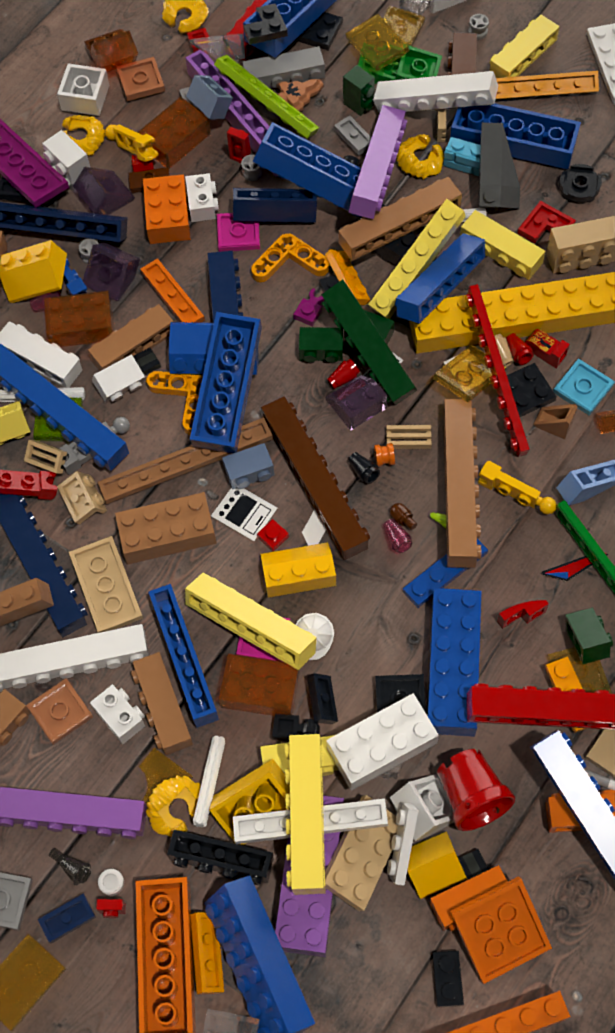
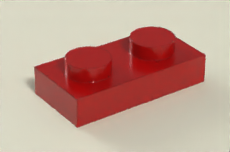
[227,127,251,163]

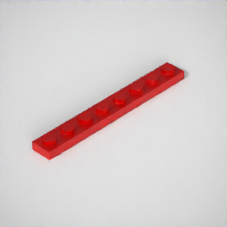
[465,284,530,457]

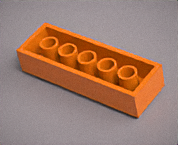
[136,877,196,1033]

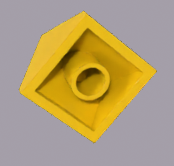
[407,831,467,899]

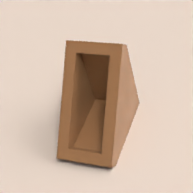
[533,404,578,439]

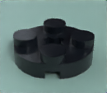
[559,164,602,203]

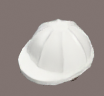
[296,613,334,660]

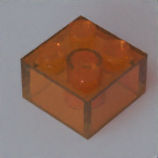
[90,29,138,72]

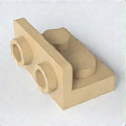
[57,471,107,524]

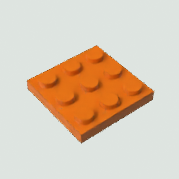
[450,876,552,984]

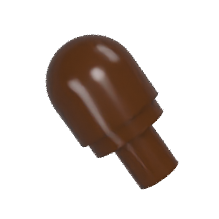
[390,503,417,530]

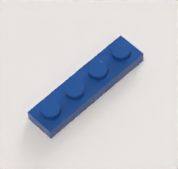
[403,539,488,608]

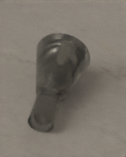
[49,848,91,885]

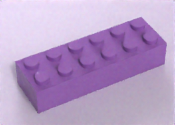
[275,796,344,957]

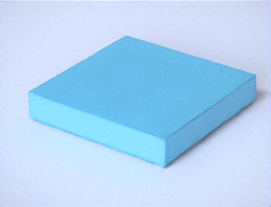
[553,358,615,416]

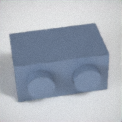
[186,75,233,120]
[222,443,275,490]

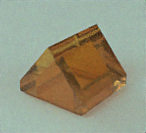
[595,410,615,434]

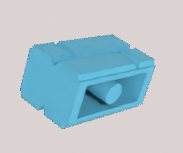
[443,137,480,176]

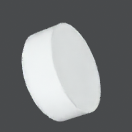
[98,869,124,896]

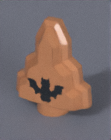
[276,79,324,112]

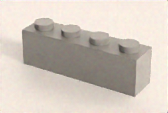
[243,47,325,93]

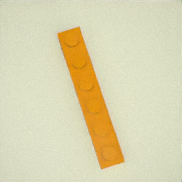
[495,71,599,100]

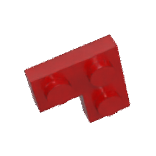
[517,201,576,243]

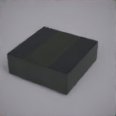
[133,348,161,375]
[458,849,489,881]

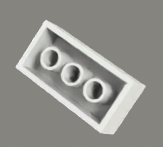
[326,693,439,791]

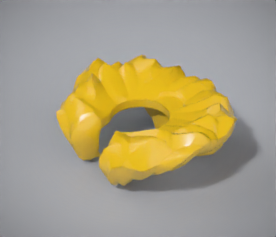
[162,0,209,34]
[62,115,105,155]
[396,134,444,180]
[146,775,201,837]

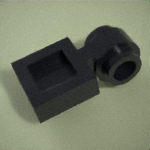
[272,714,320,741]

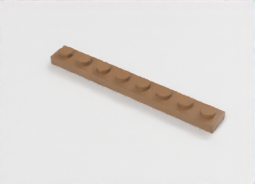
[98,418,273,504]

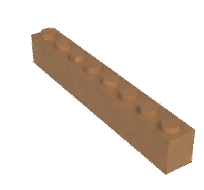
[443,399,481,568]

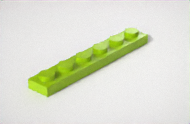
[214,55,320,139]

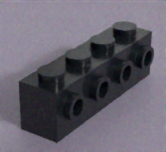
[167,830,274,885]

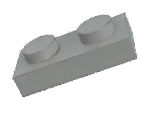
[334,116,371,156]

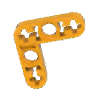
[251,233,329,282]
[146,371,203,435]

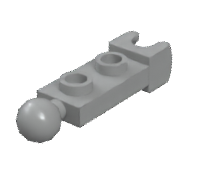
[54,417,130,475]

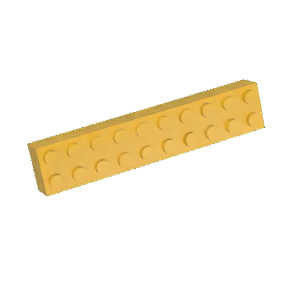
[409,272,615,354]

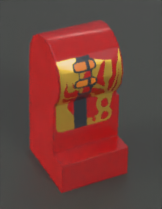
[525,329,570,369]

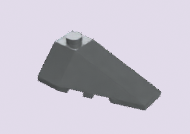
[478,123,520,209]

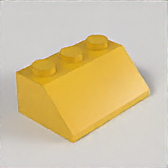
[0,240,67,303]
[260,542,336,598]
[209,759,290,846]

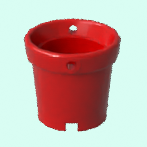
[437,749,515,831]

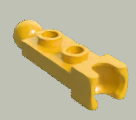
[105,124,158,162]
[478,461,557,515]

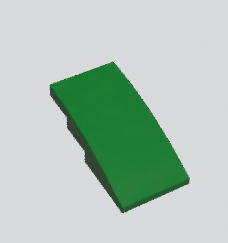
[358,43,442,84]

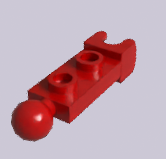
[0,470,58,500]

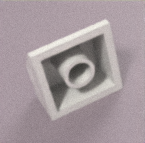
[390,774,454,841]

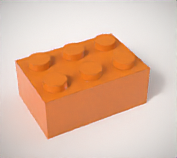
[143,174,191,244]

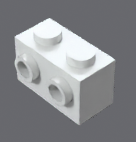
[185,173,219,222]
[92,355,145,402]
[90,684,145,744]

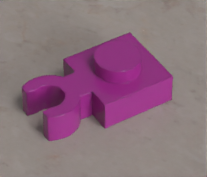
[293,288,325,327]

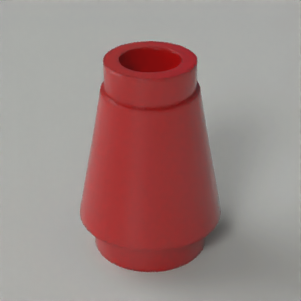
[506,333,534,365]
[327,359,360,389]

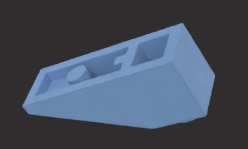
[556,460,615,505]

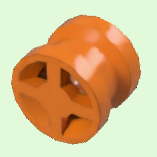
[374,443,395,467]

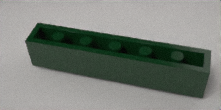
[321,280,417,405]

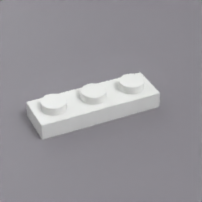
[387,802,418,885]

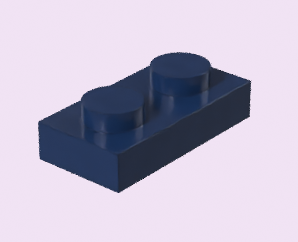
[38,893,96,944]

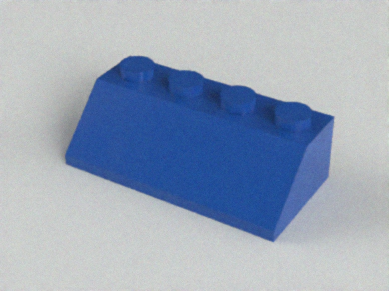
[169,322,259,375]

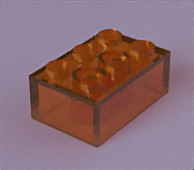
[137,97,211,169]
[44,291,114,347]
[219,653,300,716]

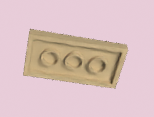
[69,536,143,633]
[325,795,398,911]

